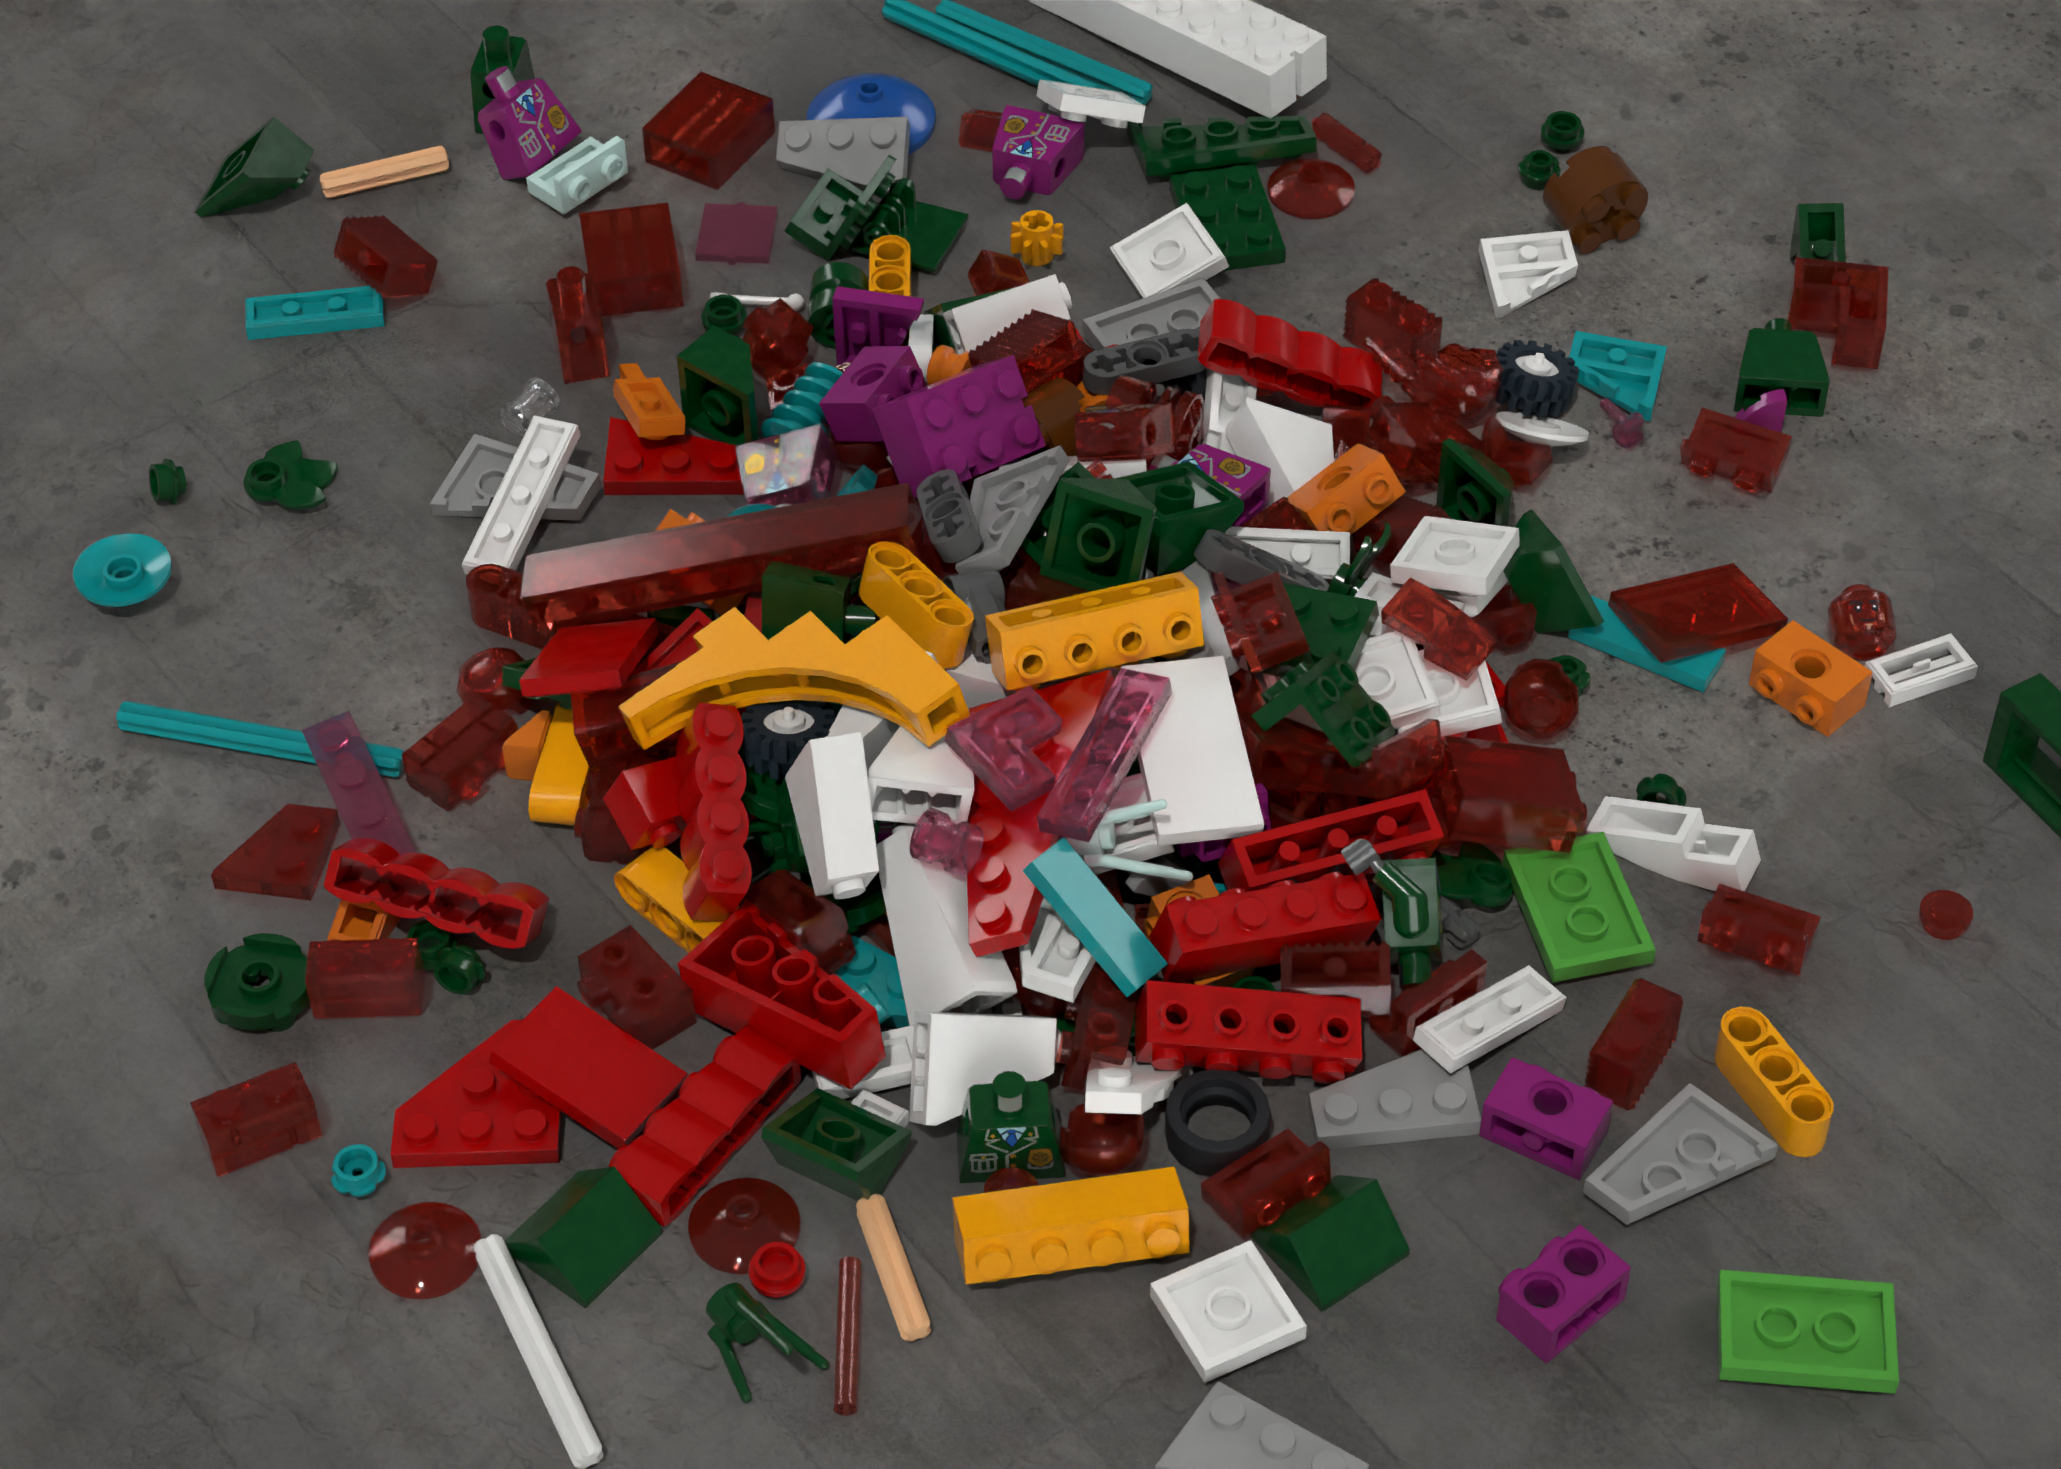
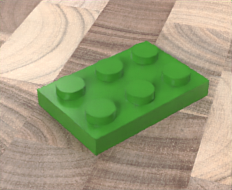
[1502,831,1656,983]
[1717,1270,1899,1394]

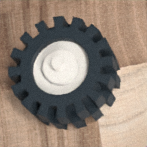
[1488,340,1579,418]
[741,700,835,780]

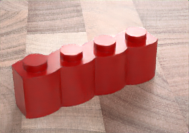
[1197,299,1383,423]
[676,702,752,922]
[323,838,549,949]
[609,1026,801,1227]

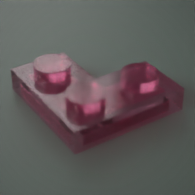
[945,685,1063,812]

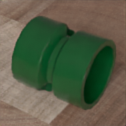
[807,262,869,349]

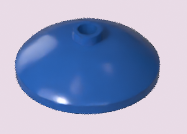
[806,73,936,155]

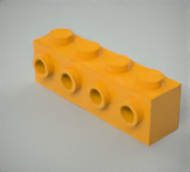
[985,571,1204,692]
[952,1166,1189,1285]

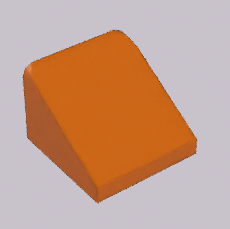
[502,710,552,781]
[327,899,400,956]

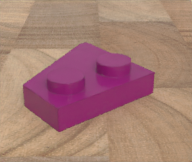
[832,286,924,369]

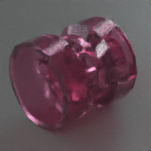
[910,808,984,877]

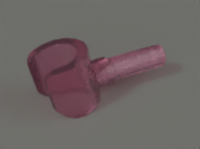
[1600,398,1644,449]

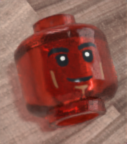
[1828,584,1897,661]

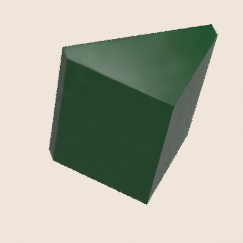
[1040,478,1157,591]
[1503,509,1605,633]
[761,1088,912,1201]
[504,1166,662,1309]
[1250,1175,1410,1312]

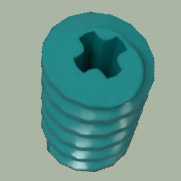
[761,362,843,466]

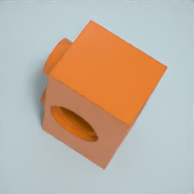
[1283,443,1406,535]
[1749,620,1873,737]

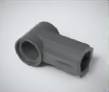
[943,570,1006,664]

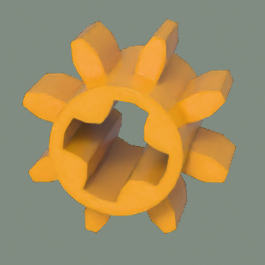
[1010,210,1064,266]

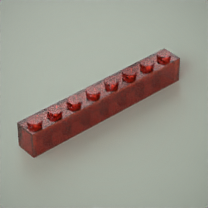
[520,483,922,632]

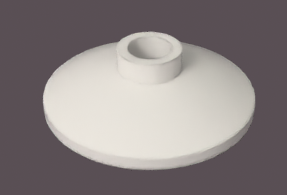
[1495,411,1589,455]

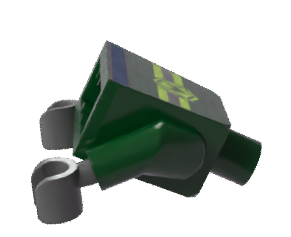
[1341,839,1443,991]

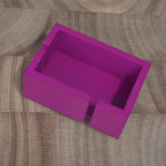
[872,355,1046,500]

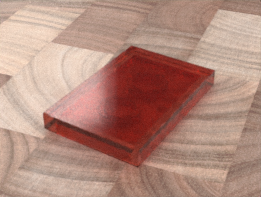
[1608,563,1788,663]

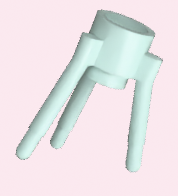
[1066,799,1193,882]

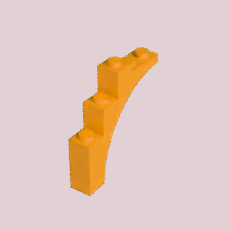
[618,607,971,750]

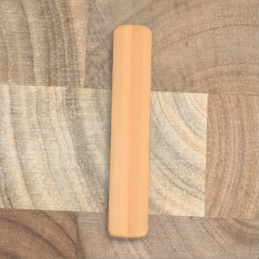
[320,145,449,199]
[856,1194,931,1342]

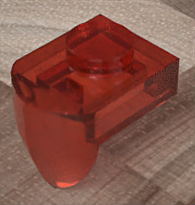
[1479,417,1553,486]

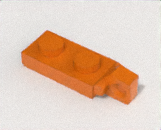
[613,363,685,440]

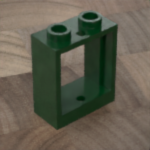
[1983,673,2061,838]

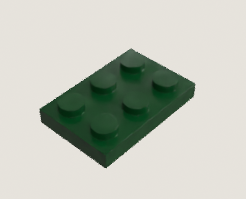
[1169,164,1286,271]

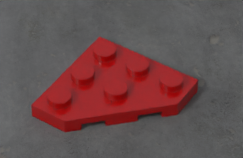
[390,1020,563,1168]

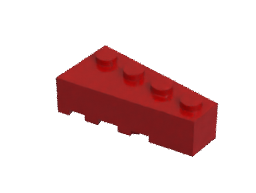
[677,900,886,1090]

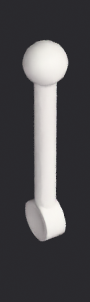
[710,292,804,311]

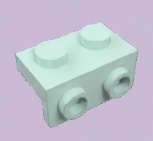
[526,136,628,215]

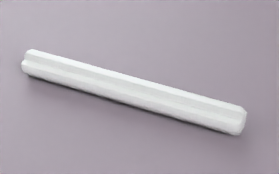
[474,1234,603,1469]

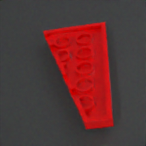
[966,669,1117,957]

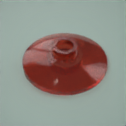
[1267,159,1355,219]
[688,1178,801,1274]
[368,1202,481,1299]

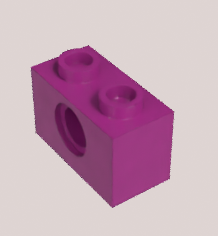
[819,346,927,442]
[1479,1057,1613,1181]

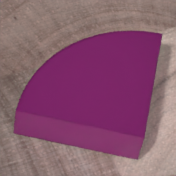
[1731,389,1787,438]

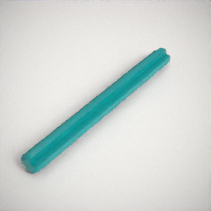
[882,0,1096,88]
[935,0,1153,105]
[116,701,406,778]

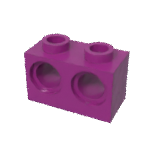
[1496,1224,1631,1364]

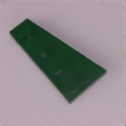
[1127,116,1317,177]

